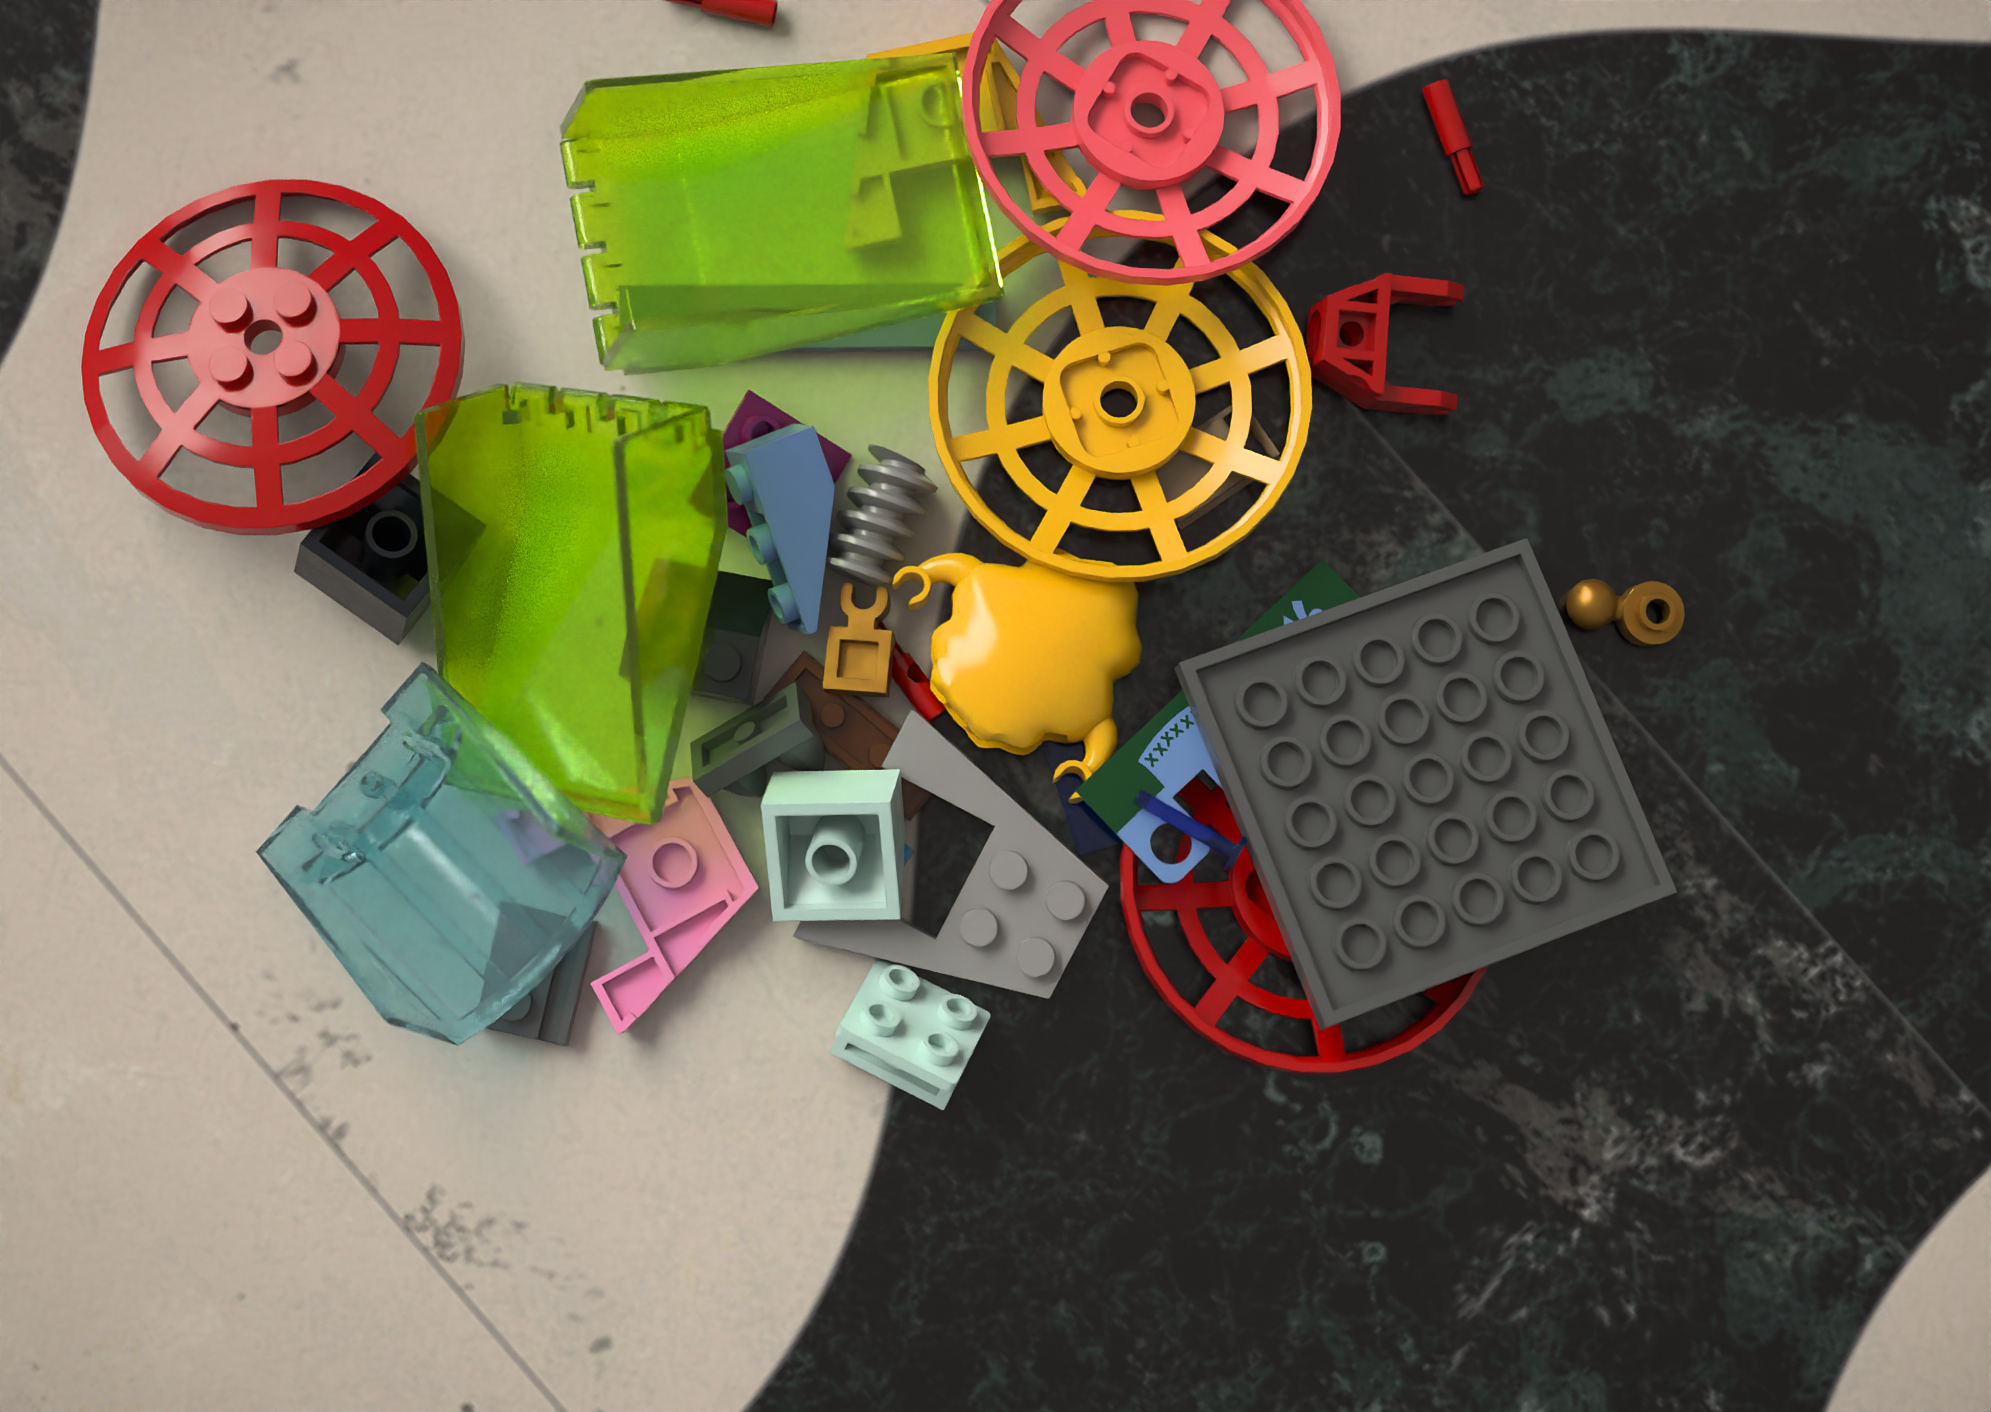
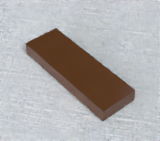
[763,651,933,822]

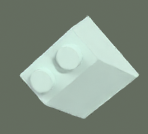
[761,769,905,921]

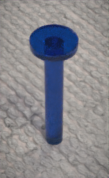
[1133,789,1248,872]

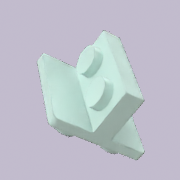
[829,958,991,1110]

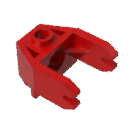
[1306,273,1465,415]

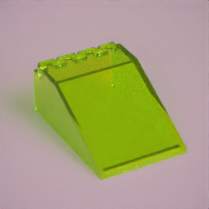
[559,52,1005,376]
[414,381,728,826]

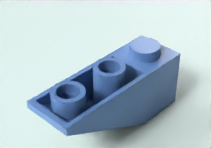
[725,423,835,635]

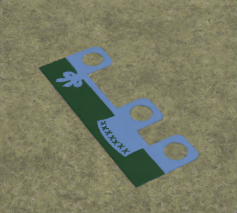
[1075,559,1360,883]

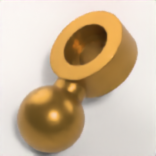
[1566,579,1685,647]

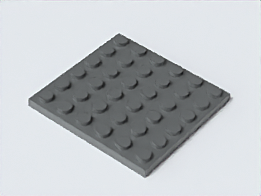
[1174,538,1677,1031]

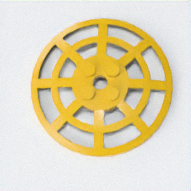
[928,210,1312,582]

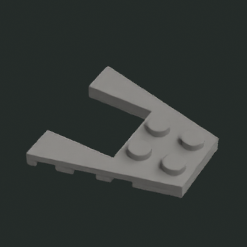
[793,708,1109,999]

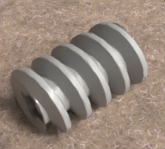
[825,444,938,586]

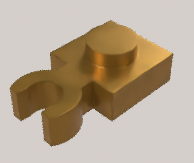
[823,583,895,698]

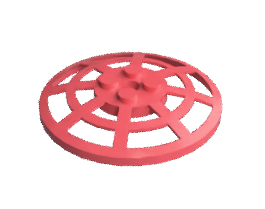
[961,0,1341,286]

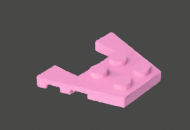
[500,777,760,1034]

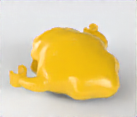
[892,548,1143,804]

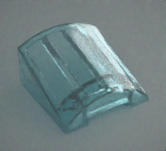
[256,662,627,1046]

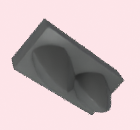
[690,681,825,798]

